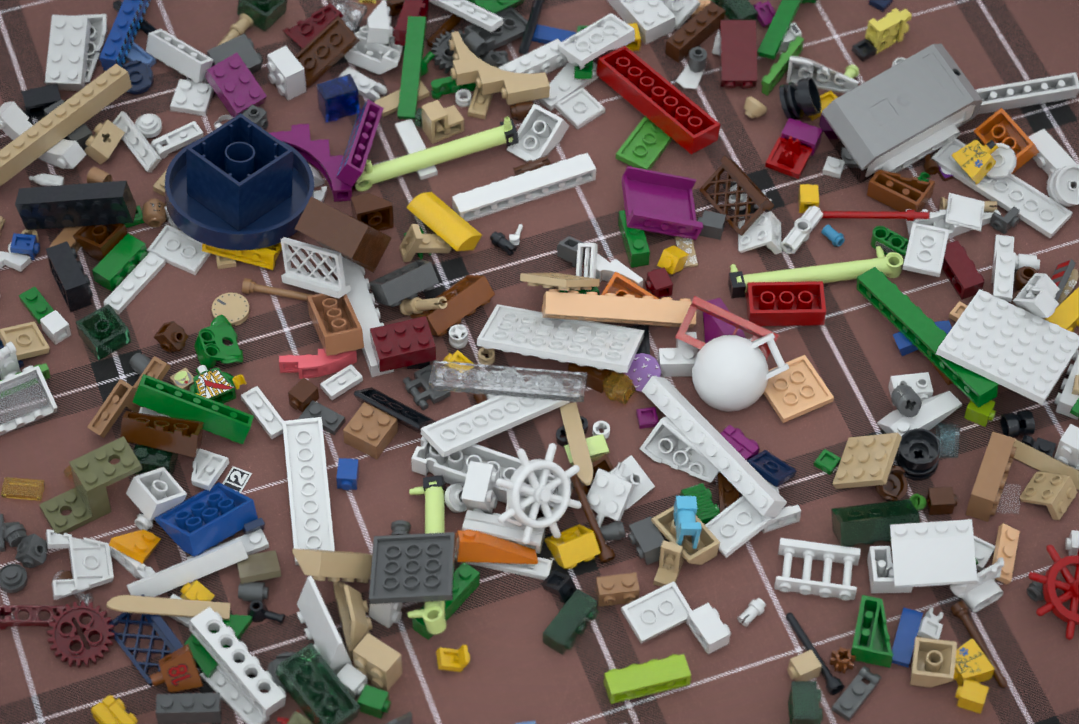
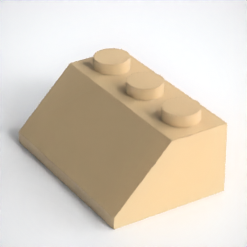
[651,506,720,565]

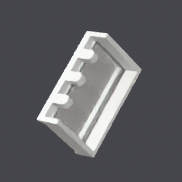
[0,365,58,436]

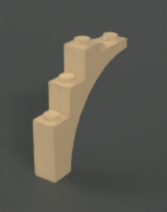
[449,31,550,105]

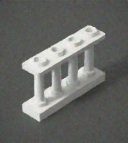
[774,538,861,600]

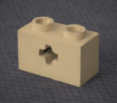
[84,119,125,165]

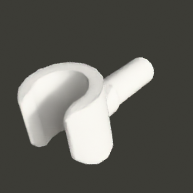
[509,224,523,245]

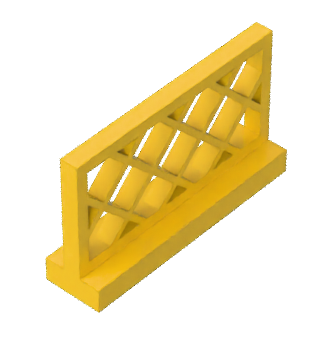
[202,242,282,270]

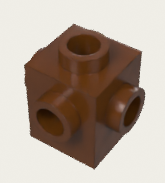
[154,321,189,353]

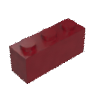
[942,240,984,300]

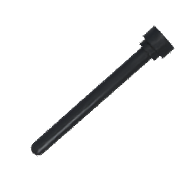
[786,613,844,695]

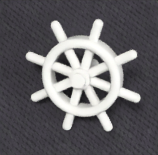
[496,443,582,545]

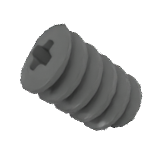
[891,385,922,417]

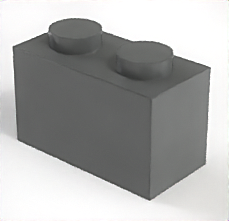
[628,516,665,565]

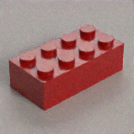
[746,281,826,326]

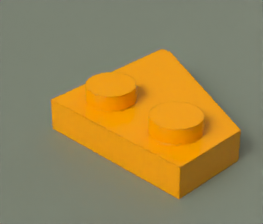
[109,529,161,564]

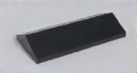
[354,387,436,434]

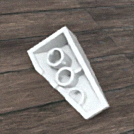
[877,391,962,437]
[639,416,720,483]

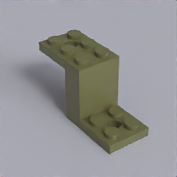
[39,436,142,535]

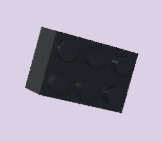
[46,241,93,313]

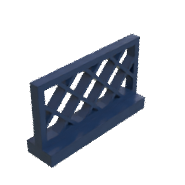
[108,594,183,687]

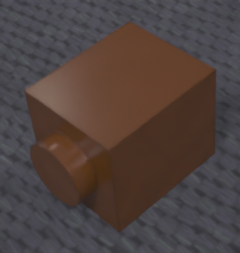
[288,378,319,412]
[926,487,958,515]

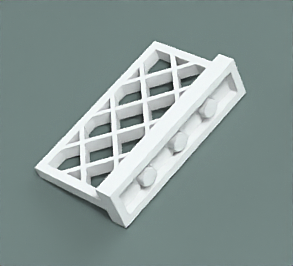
[281,237,351,299]

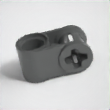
[482,51,510,68]

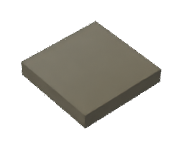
[237,550,281,584]

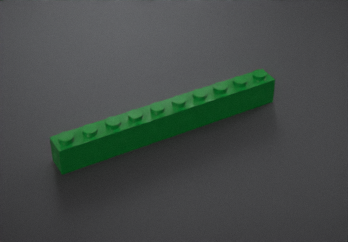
[857,267,998,408]

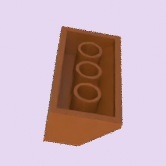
[410,275,495,337]

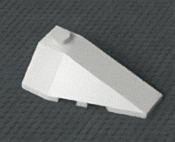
[75,14,107,83]
[786,55,859,93]

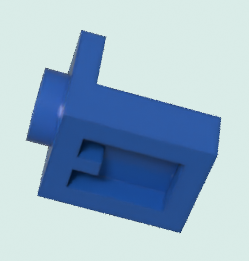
[10,233,40,260]

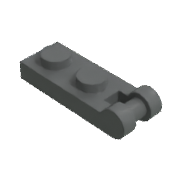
[832,666,882,722]

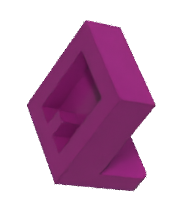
[749,0,776,28]

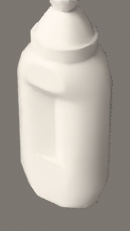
[29,173,64,186]

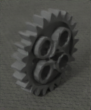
[431,30,489,74]

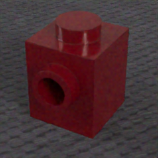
[645,267,673,299]

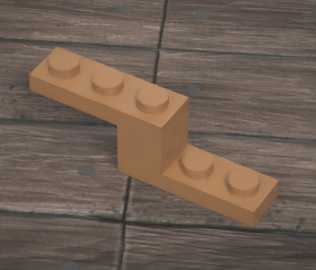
[87,356,171,438]

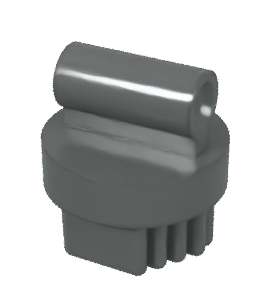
[1,522,27,547]

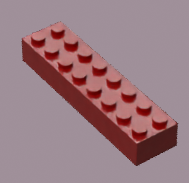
[596,46,721,154]

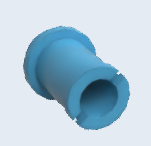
[821,224,845,247]

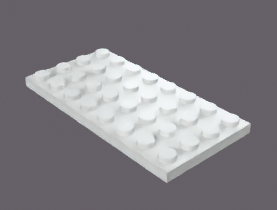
[477,304,644,373]

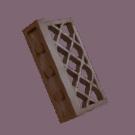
[699,155,775,236]

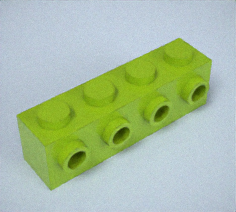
[604,654,691,704]

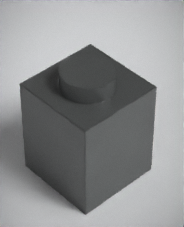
[698,210,726,240]

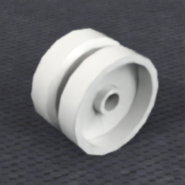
[1047,164,1079,207]

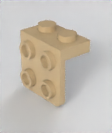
[1020,471,1078,520]

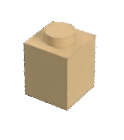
[787,649,822,685]

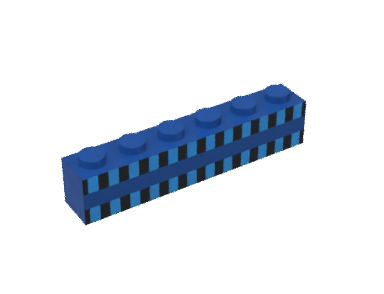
[99,0,151,71]

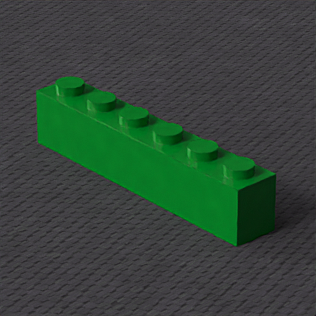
[132,374,254,444]

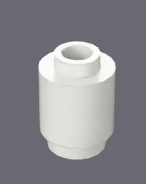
[1015,254,1040,272]

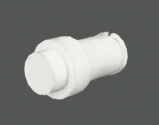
[737,598,766,627]

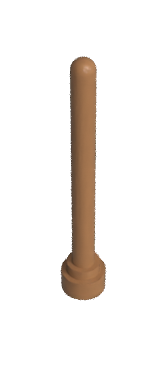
[242,278,313,301]

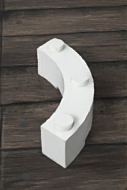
[0,102,87,169]

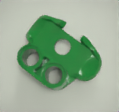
[194,315,243,369]

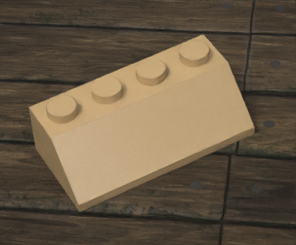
[292,548,372,583]

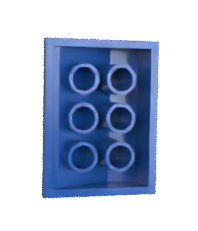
[155,482,258,557]

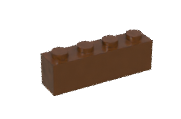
[665,1,725,63]

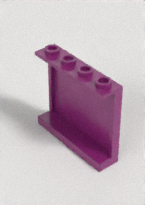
[621,166,703,240]

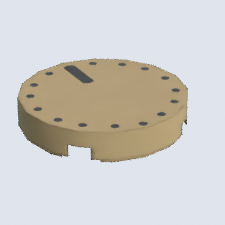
[212,293,250,326]

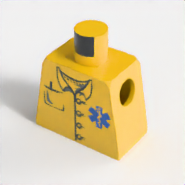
[951,139,999,184]
[947,638,994,687]

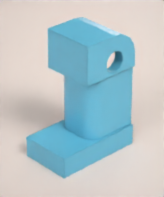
[674,496,702,549]

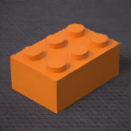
[973,107,1039,174]

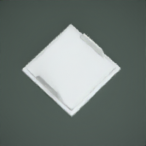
[945,193,985,231]

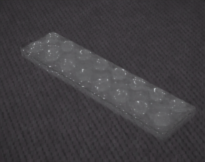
[428,360,587,402]

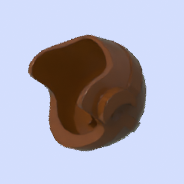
[875,465,908,502]

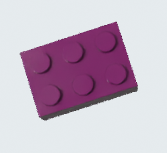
[205,52,267,118]

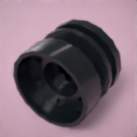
[779,77,821,120]
[897,428,940,480]

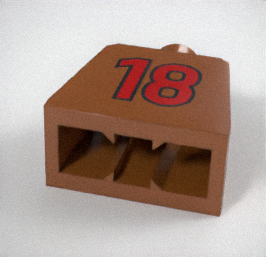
[150,644,203,693]

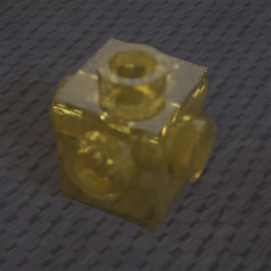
[603,371,636,405]

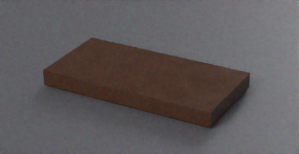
[295,16,360,88]

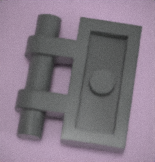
[403,365,450,410]

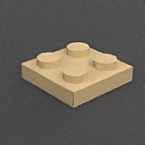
[0,321,50,360]

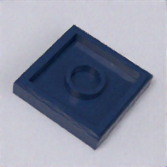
[747,450,796,487]

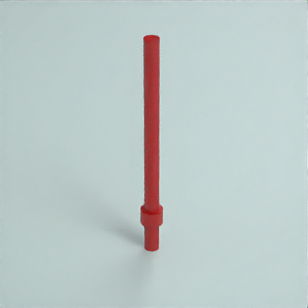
[821,210,930,221]

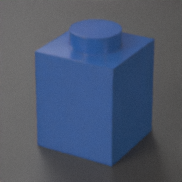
[336,458,359,491]

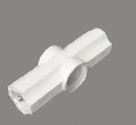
[781,206,823,254]

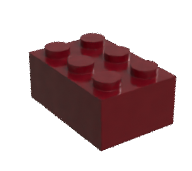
[370,316,436,372]

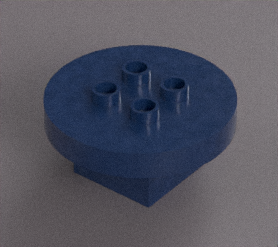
[165,113,314,250]

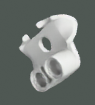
[950,557,1004,612]

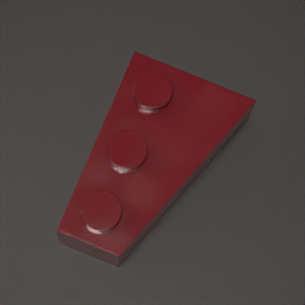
[392,0,429,46]

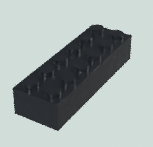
[15,180,137,230]

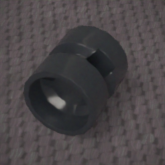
[1000,409,1035,438]

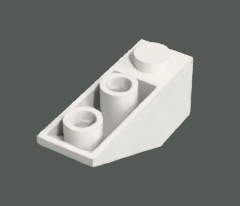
[366,0,393,44]

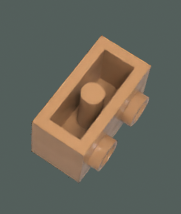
[595,573,640,607]

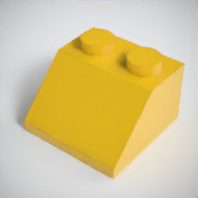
[544,524,600,569]

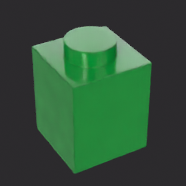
[357,684,391,719]

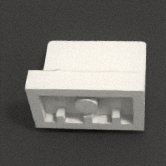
[738,211,782,255]

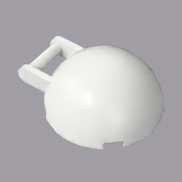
[692,333,789,412]

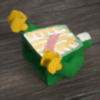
[189,365,247,404]

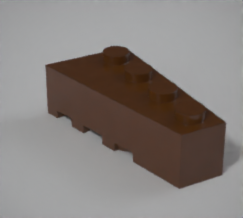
[120,411,204,458]

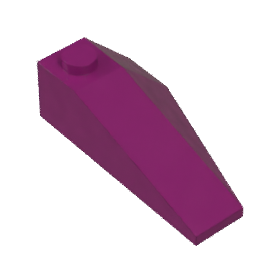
[703,298,746,343]

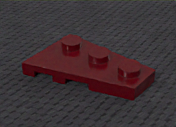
[282,3,344,49]

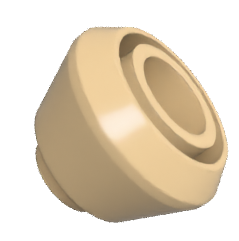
[744,96,767,119]

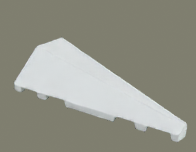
[906,209,1001,239]

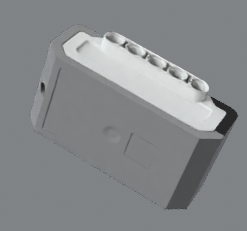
[819,44,983,183]

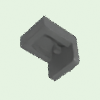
[990,206,1020,234]

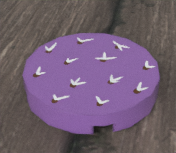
[623,353,662,392]

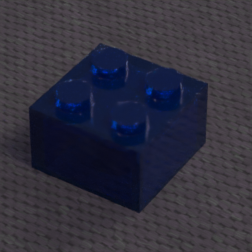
[317,74,360,123]

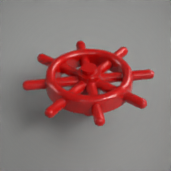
[1028,544,1079,640]

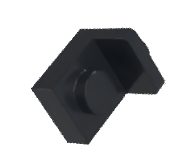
[541,570,577,604]

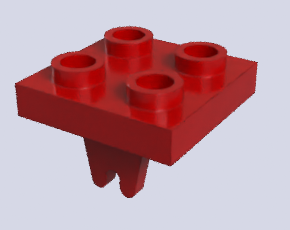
[765,136,813,179]

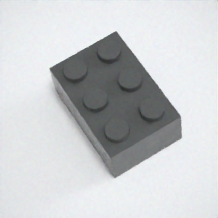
[369,259,439,307]

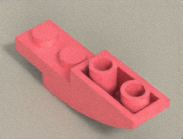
[279,349,357,379]

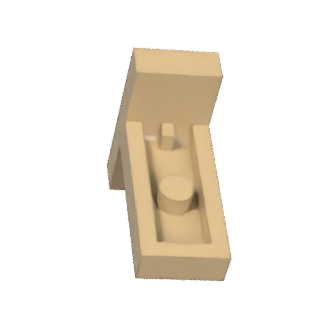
[399,224,452,262]
[653,540,685,587]

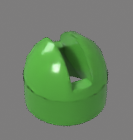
[909,494,927,510]

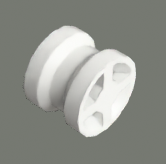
[449,324,468,349]

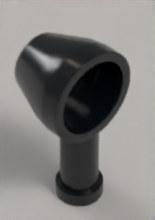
[247,600,285,624]

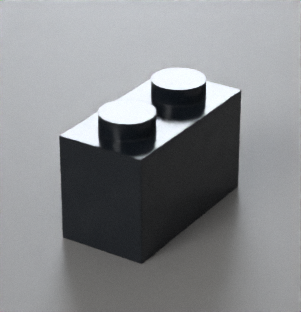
[22,84,61,119]

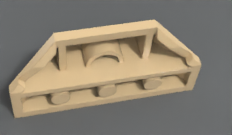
[333,581,372,660]

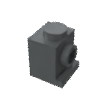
[557,236,586,267]

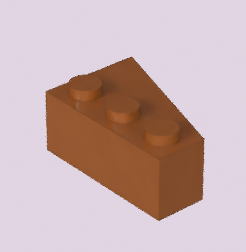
[867,170,935,212]

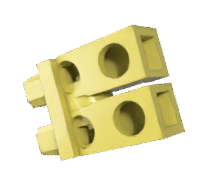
[865,8,912,54]

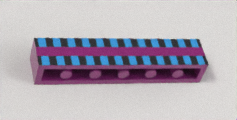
[336,99,384,187]

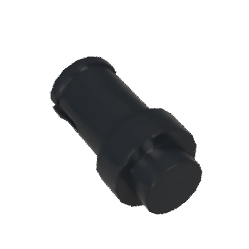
[490,231,517,256]

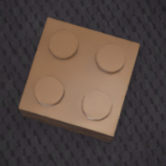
[343,402,398,459]

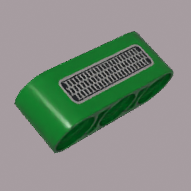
[871,226,909,264]

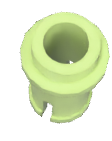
[844,65,859,79]

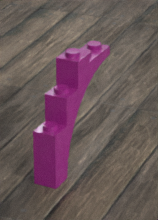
[269,124,352,202]

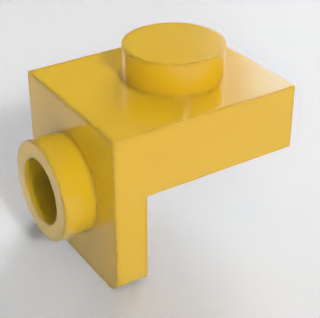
[180,580,215,601]
[436,645,470,672]

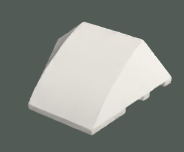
[344,25,403,75]

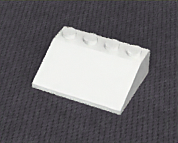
[890,519,977,588]
[297,576,353,679]

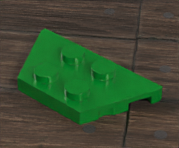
[184,615,252,678]

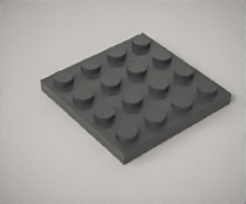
[369,532,456,604]

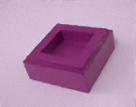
[636,407,659,429]

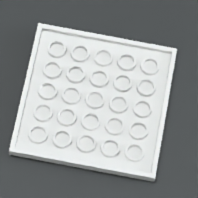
[936,289,1079,405]

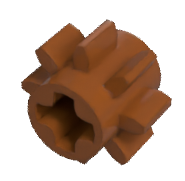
[829,647,856,674]

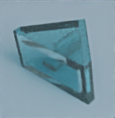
[936,423,960,458]

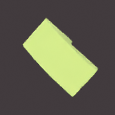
[564,434,610,465]

